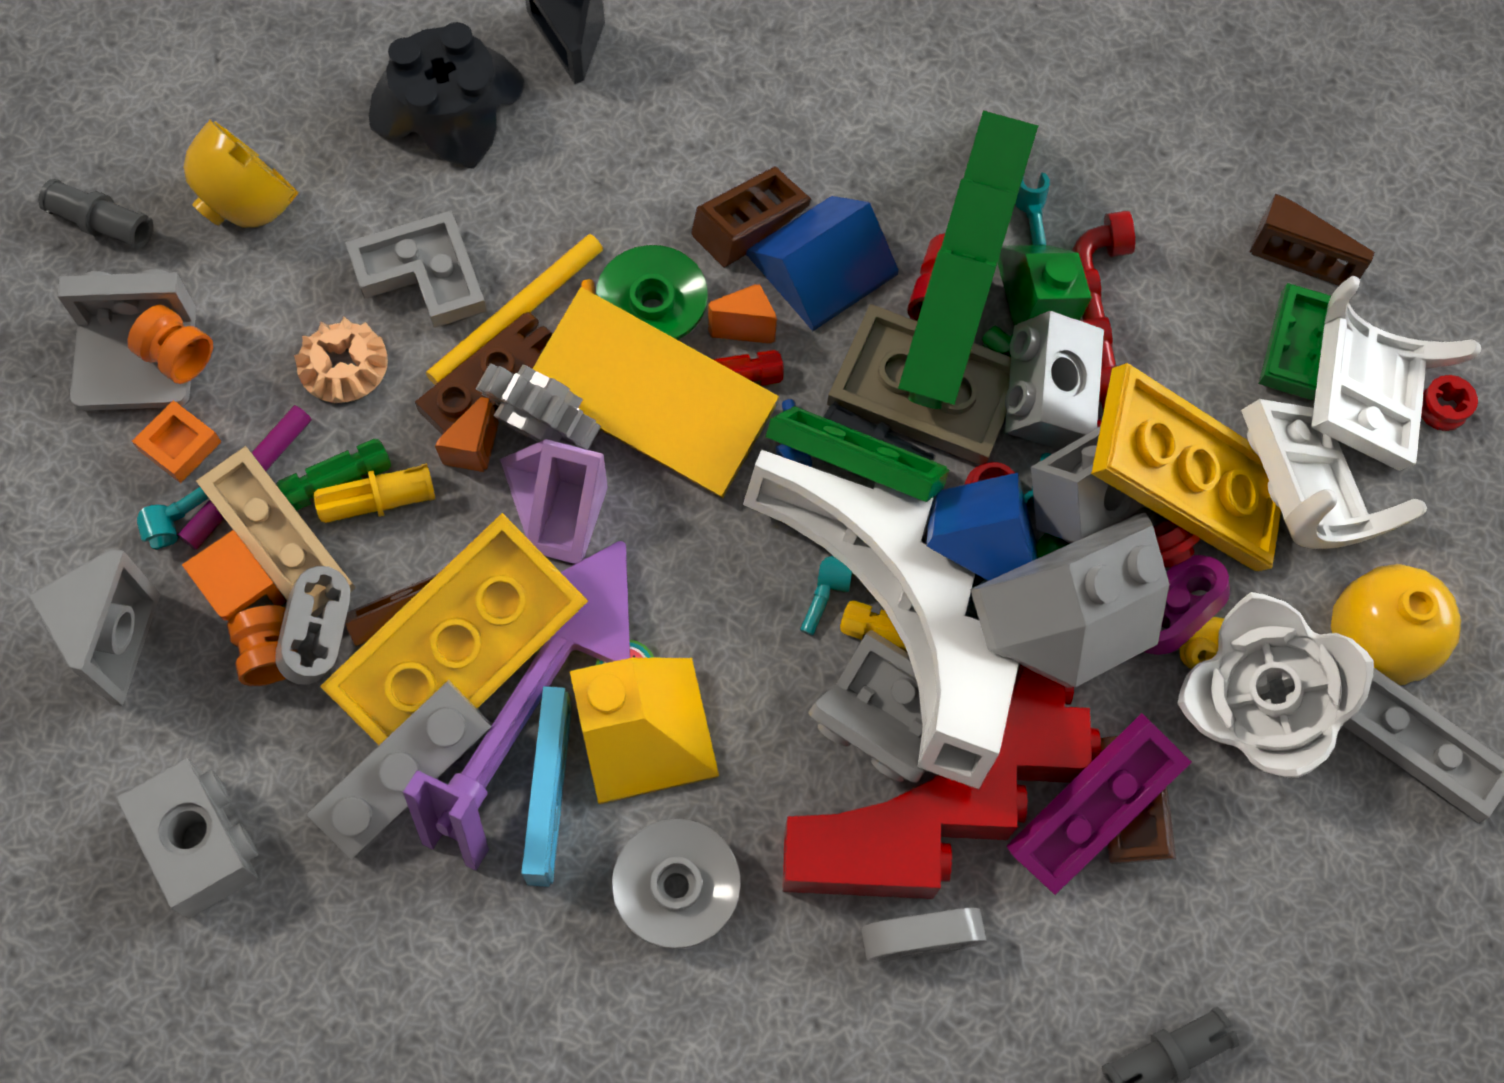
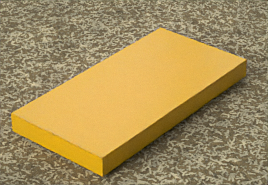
[533,287,780,499]
[1091,363,1281,571]
[320,513,588,745]

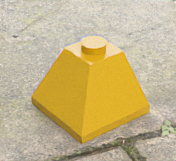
[570,658,719,805]

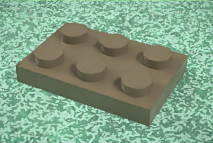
[827,304,1011,465]

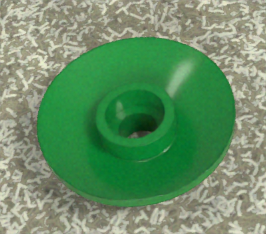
[596,245,708,340]

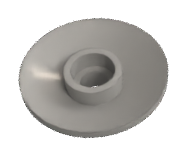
[612,819,740,949]

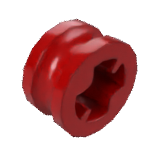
[1421,375,1478,431]

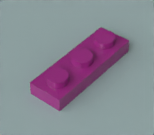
[1006,713,1192,895]

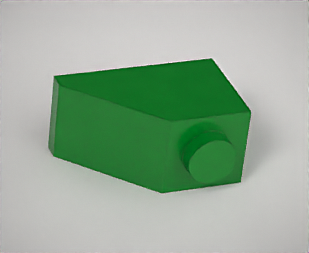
[997,245,1092,325]

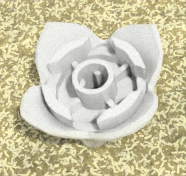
[1177,592,1374,778]

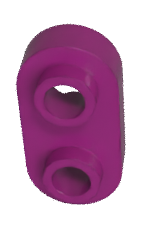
[1144,555,1230,655]

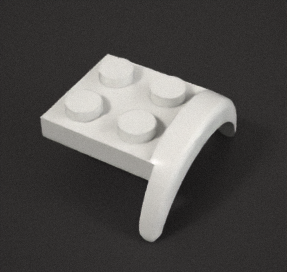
[1311,276,1481,471]
[1241,399,1427,549]

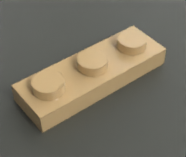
[196,446,356,617]

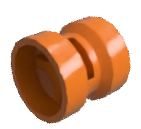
[127,304,213,384]
[227,605,301,686]

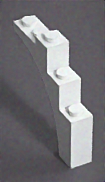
[743,450,1019,789]

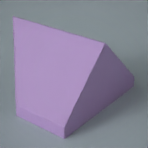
[500,439,608,564]

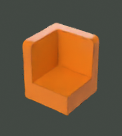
[182,529,287,621]

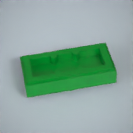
[1258,283,1331,400]

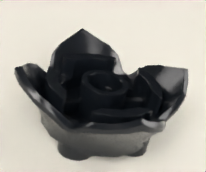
[369,22,524,169]

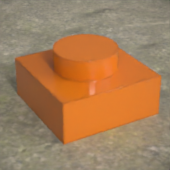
[132,400,221,484]

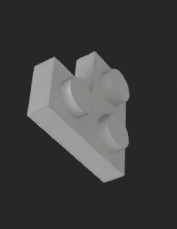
[345,210,487,328]

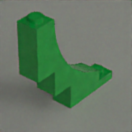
[898,110,1039,409]

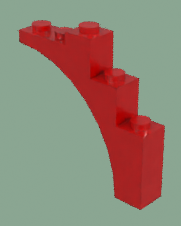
[782,664,1101,899]

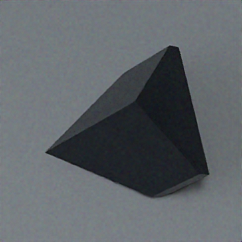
[525,0,605,84]

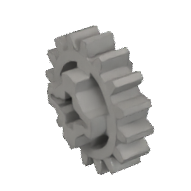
[476,363,601,450]

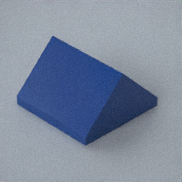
[746,196,899,331]
[926,472,1038,581]

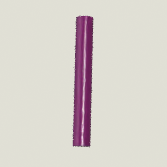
[178,405,312,550]

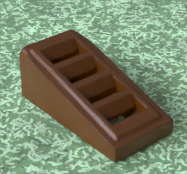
[691,166,811,267]
[1250,194,1375,286]

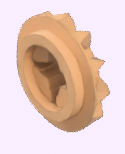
[294,317,388,403]

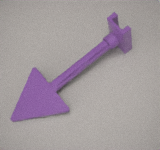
[403,541,630,871]

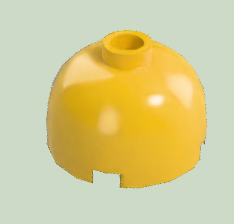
[183,119,299,228]
[1331,564,1461,686]

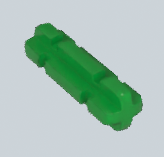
[276,439,391,511]

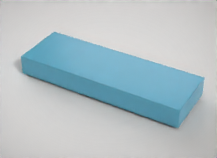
[521,686,572,887]

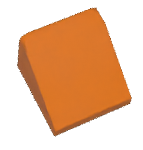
[708,284,777,344]
[435,397,499,472]

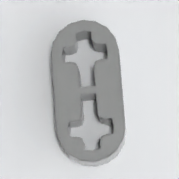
[275,566,350,685]
[861,908,987,962]

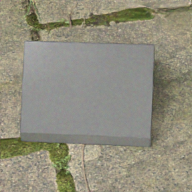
[28,548,161,706]

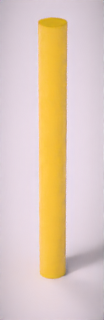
[425,234,603,385]

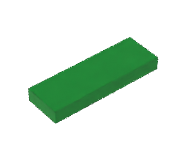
[765,406,950,502]

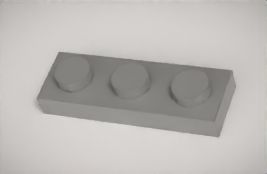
[1343,668,1504,823]
[306,680,492,860]

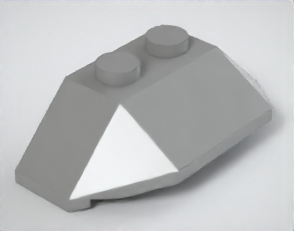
[970,513,1169,687]

